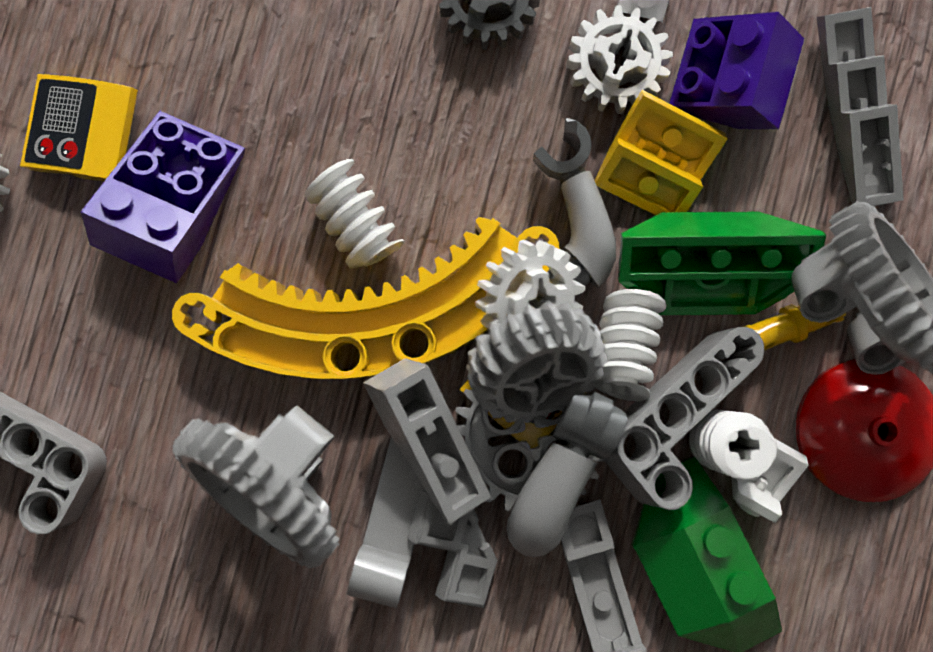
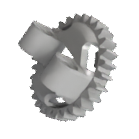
[791,202,933,375]
[172,406,340,568]

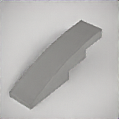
[817,7,904,206]

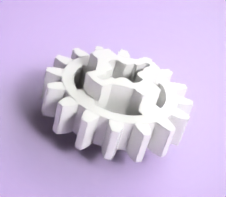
[566,5,673,114]
[475,240,585,330]

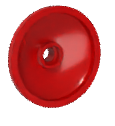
[796,359,933,502]

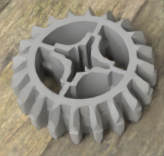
[466,300,608,423]

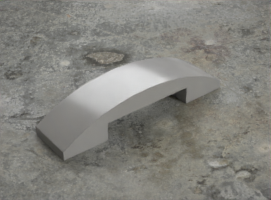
[560,499,647,652]

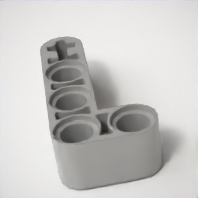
[604,327,764,510]
[0,392,107,534]
[347,437,426,608]

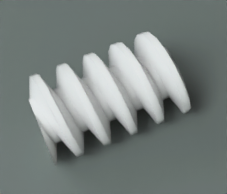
[305,159,405,268]
[593,289,666,402]
[689,410,777,479]

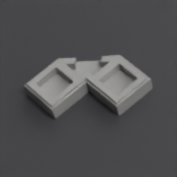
[407,490,498,608]

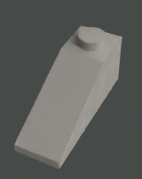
[363,358,491,525]

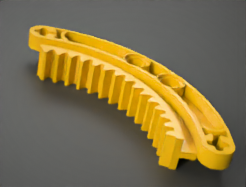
[172,217,559,379]

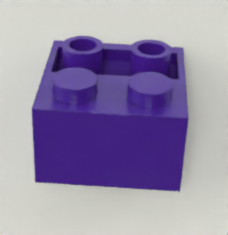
[669,12,804,129]

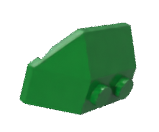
[618,211,827,315]
[632,456,782,652]

